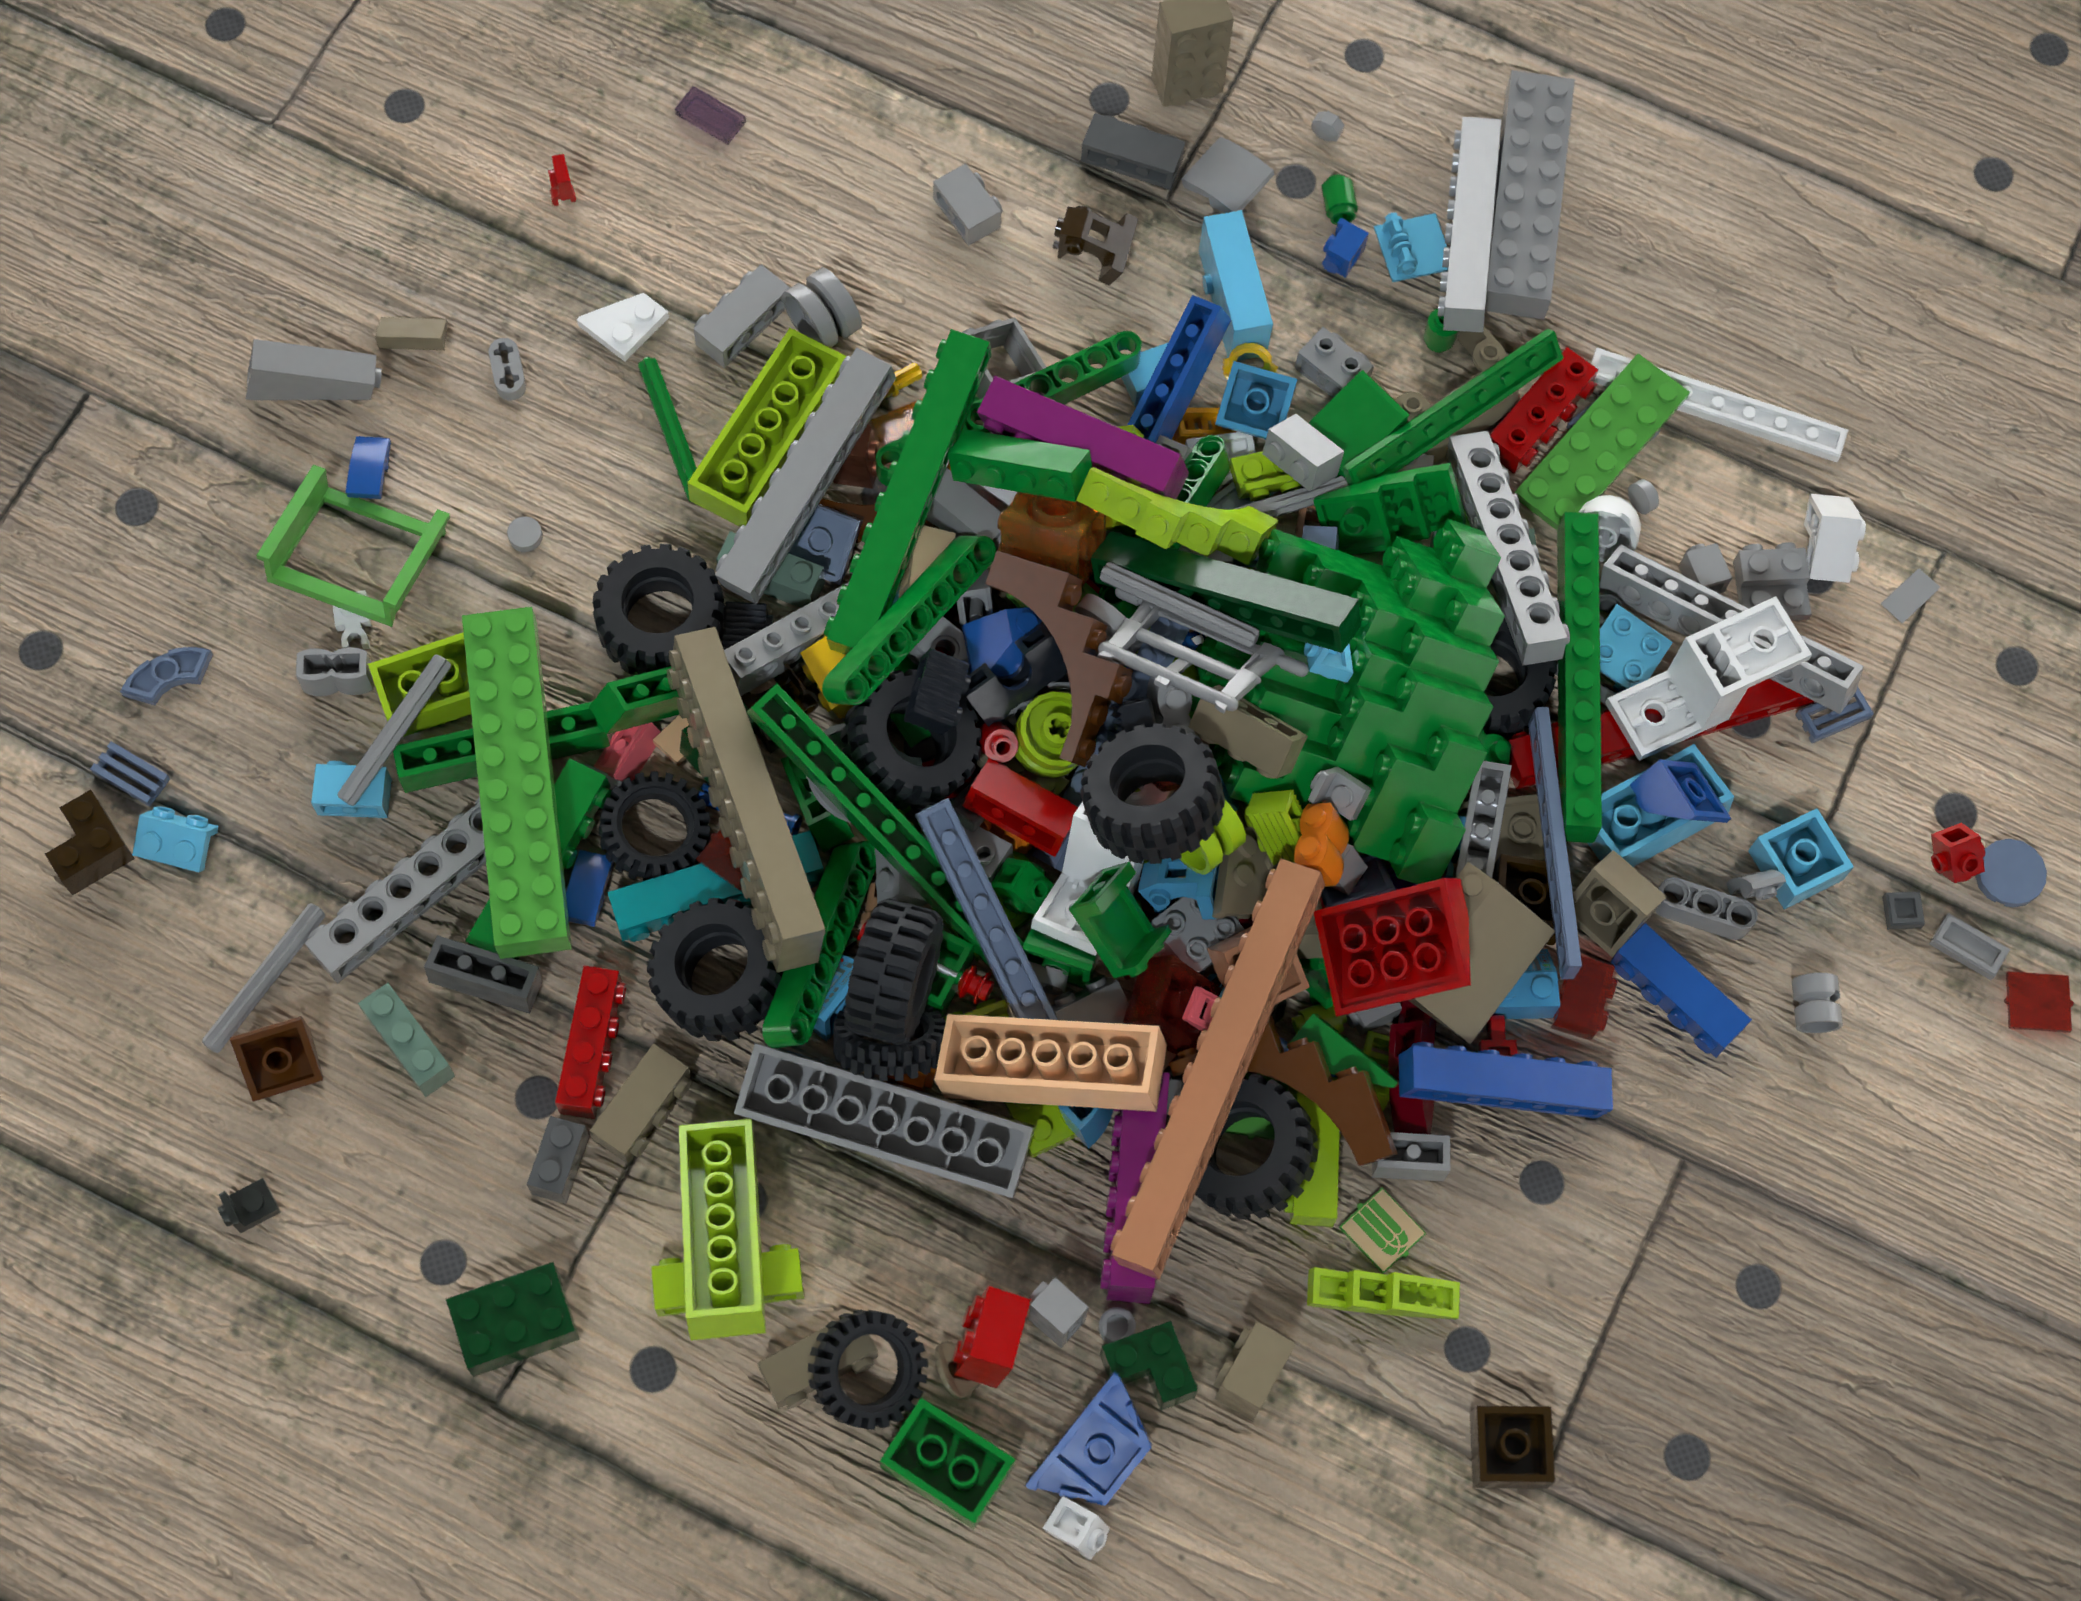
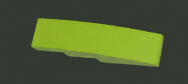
[1307,1267,1460,1320]

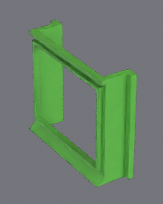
[256,464,450,627]

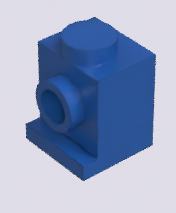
[1322,218,1369,278]

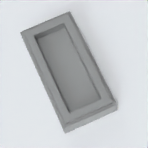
[1929,913,2010,980]

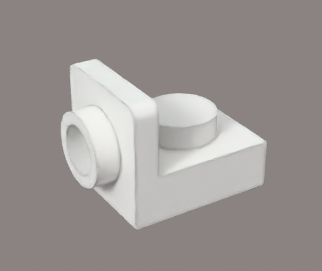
[1043,1496,1110,1560]

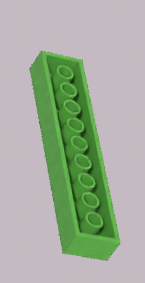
[462,607,572,959]

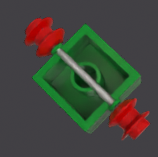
[857,921,994,1018]

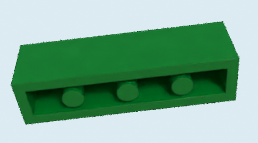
[948,429,1092,502]

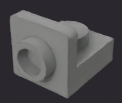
[1308,767,1372,821]

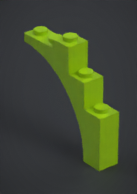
[1076,467,1279,565]

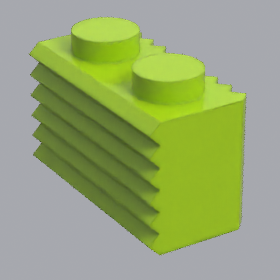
[1245,790,1303,865]

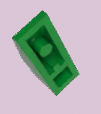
[781,756,854,852]
[1286,1013,1399,1088]

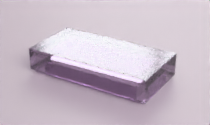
[675,86,746,145]

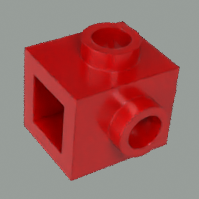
[1931,823,1986,883]

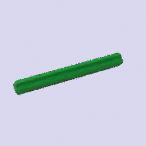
[638,357,697,502]

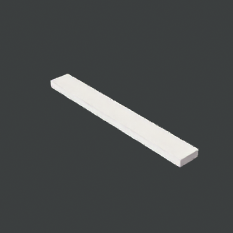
[1591,348,1848,462]

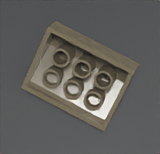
[1408,862,1555,1045]

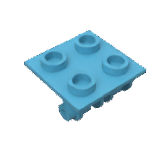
[1374,213,1448,283]
[1600,604,1673,693]

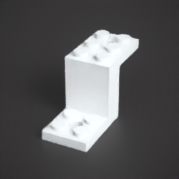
[1605,596,1812,761]
[1031,781,1178,956]

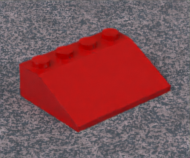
[1314,878,1471,1017]

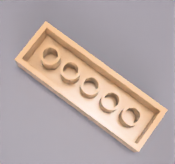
[934,1014,1167,1112]

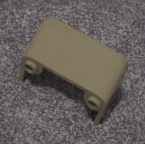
[1371,326,1520,466]

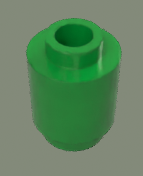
[1321,174,1358,225]
[1423,308,1459,353]

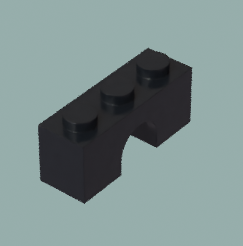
[965,622,1067,727]

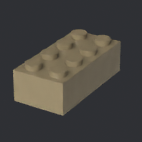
[1151,0,1234,107]

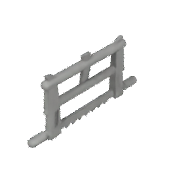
[1098,588,1309,714]

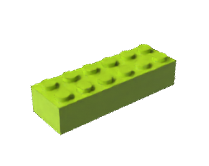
[687,328,847,527]
[679,1119,766,1340]

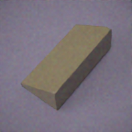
[375,317,448,350]

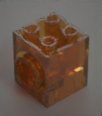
[997,492,1106,588]

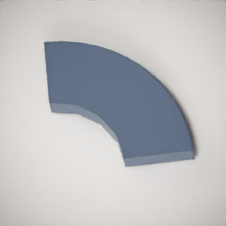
[120,647,213,705]

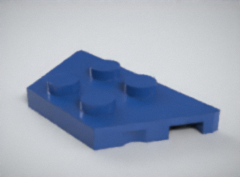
[1025,1371,1152,1506]

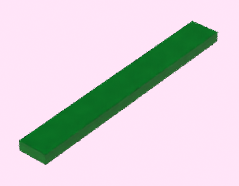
[1342,329,1564,485]

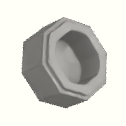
[1311,111,1344,142]

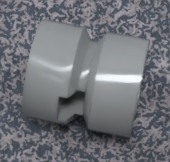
[1792,973,1843,1033]

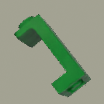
[1069,862,1172,978]

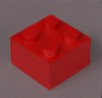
[952,1286,1031,1388]

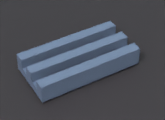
[1796,687,1874,744]
[90,741,170,807]

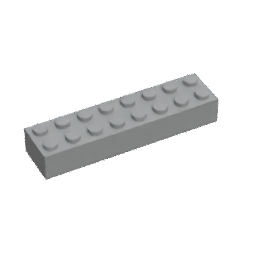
[1485,70,1575,320]
[734,1042,1036,1198]

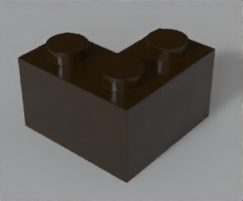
[45,789,135,896]

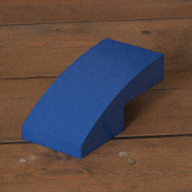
[345,436,391,499]
[566,850,614,927]

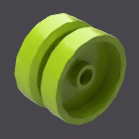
[1012,691,1096,778]
[1179,800,1246,875]

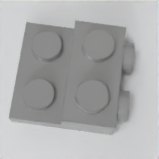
[1733,542,1812,621]

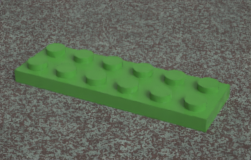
[1514,353,1690,530]

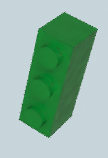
[589,666,680,735]

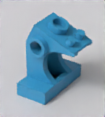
[1138,858,1220,920]

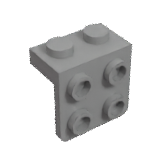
[1150,897,1245,988]

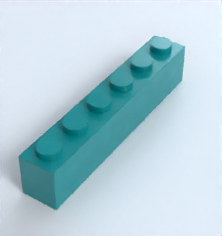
[607,831,824,942]

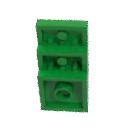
[1313,463,1467,555]

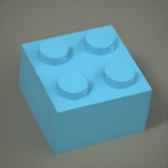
[1748,808,1854,910]

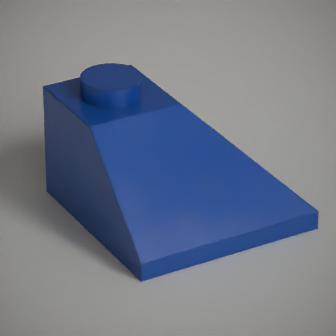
[962,608,1042,676]
[1630,759,1731,823]

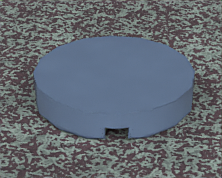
[1975,839,2047,908]

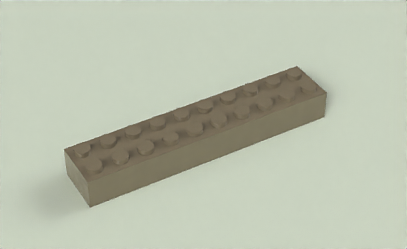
[667,627,825,973]

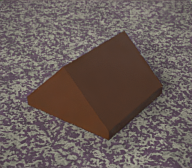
[230,1016,323,1102]

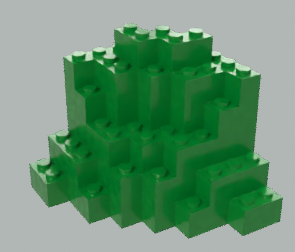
[1189,519,1505,885]

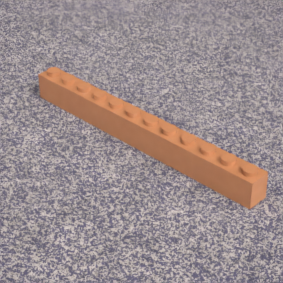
[1111,859,1325,1280]

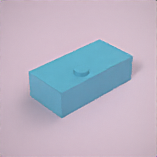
[1199,210,1273,361]
[1587,744,1734,867]

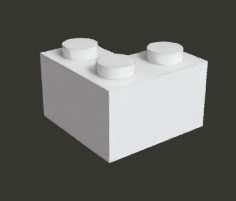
[1804,494,1866,583]

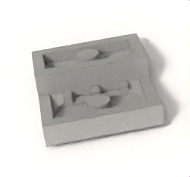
[1181,136,1275,213]

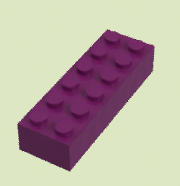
[977,376,1189,499]
[1100,1072,1170,1304]

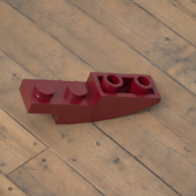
[1388,1000,1437,1135]

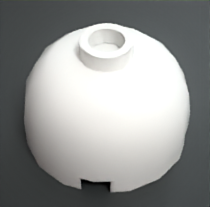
[1578,495,1641,563]

